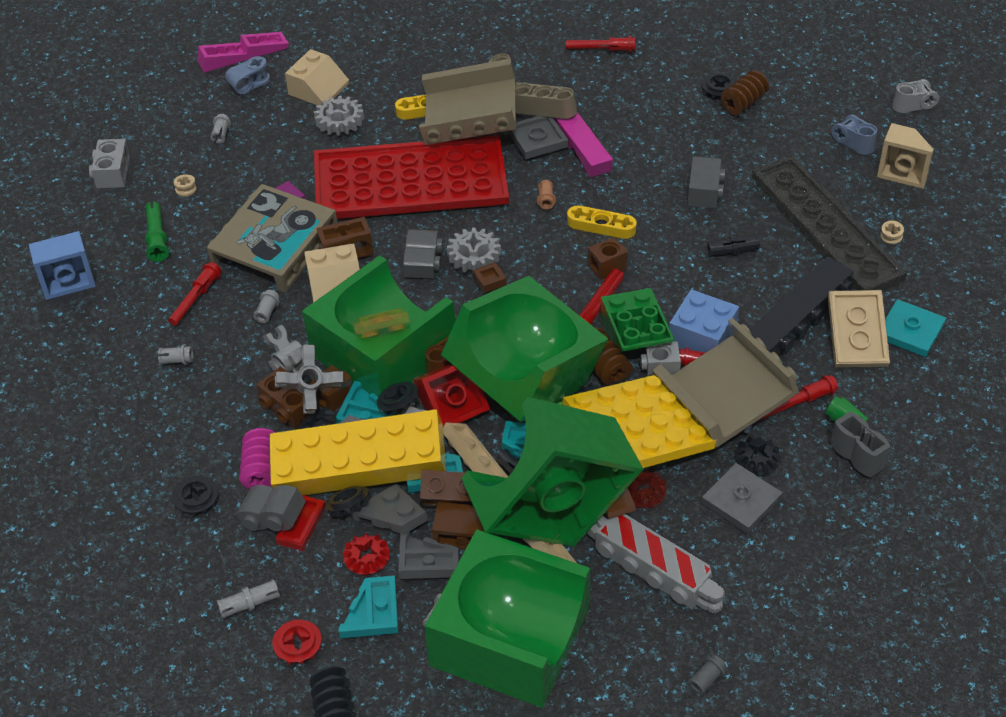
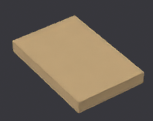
[828,290,890,367]

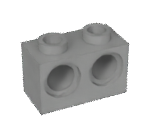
[89,139,130,188]

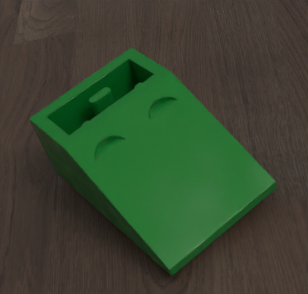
[601,288,674,351]

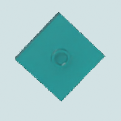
[885,299,946,357]

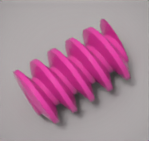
[239,428,275,490]

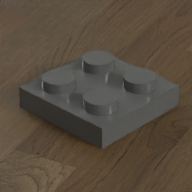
[507,116,568,159]

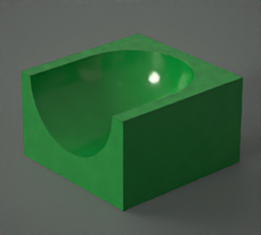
[302,255,456,397]
[441,276,608,422]
[461,397,644,547]
[425,529,590,708]

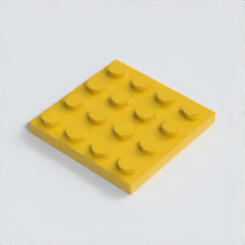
[562,375,717,468]

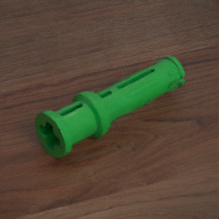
[145,202,169,262]

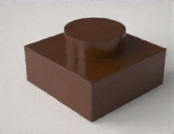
[473,262,507,293]

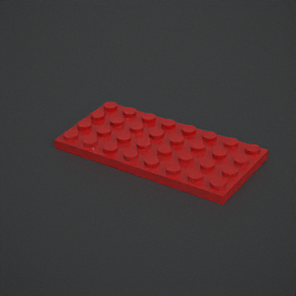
[314,135,509,219]

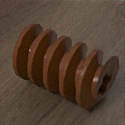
[721,70,769,116]
[593,327,633,385]

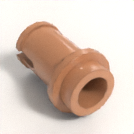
[537,180,556,210]

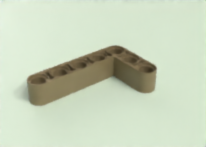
[488,54,577,119]

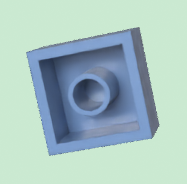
[29,231,96,300]
[669,289,739,352]

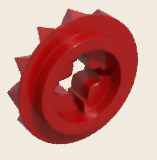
[342,533,390,575]
[272,620,322,665]

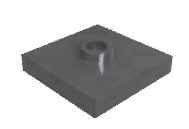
[701,463,783,534]

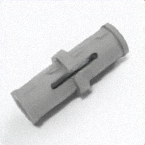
[216,579,280,619]

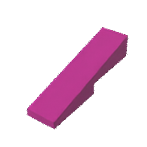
[197,32,289,72]
[553,112,613,177]

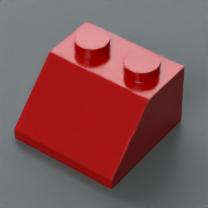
[413,363,490,427]

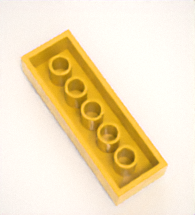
[270,409,446,495]

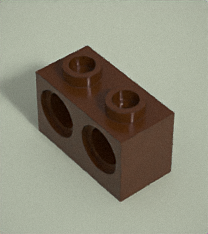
[316,217,373,258]
[256,366,319,430]
[419,470,473,507]

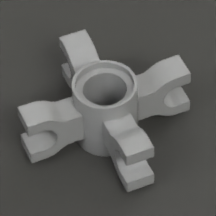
[263,325,315,382]
[275,345,343,414]

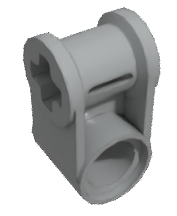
[892,79,940,113]

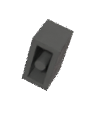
[688,156,725,208]

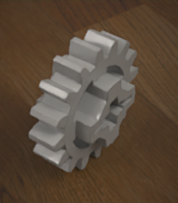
[314,96,364,136]
[447,228,501,273]

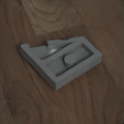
[351,484,428,534]
[398,532,459,579]

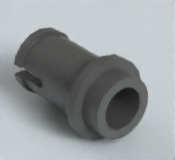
[688,655,727,695]

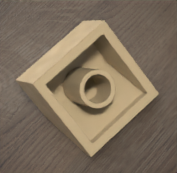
[285,49,350,105]
[877,123,934,189]
[304,243,360,303]

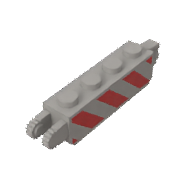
[587,514,725,614]

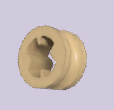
[173,174,197,196]
[880,221,904,244]

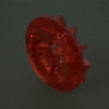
[627,468,667,508]

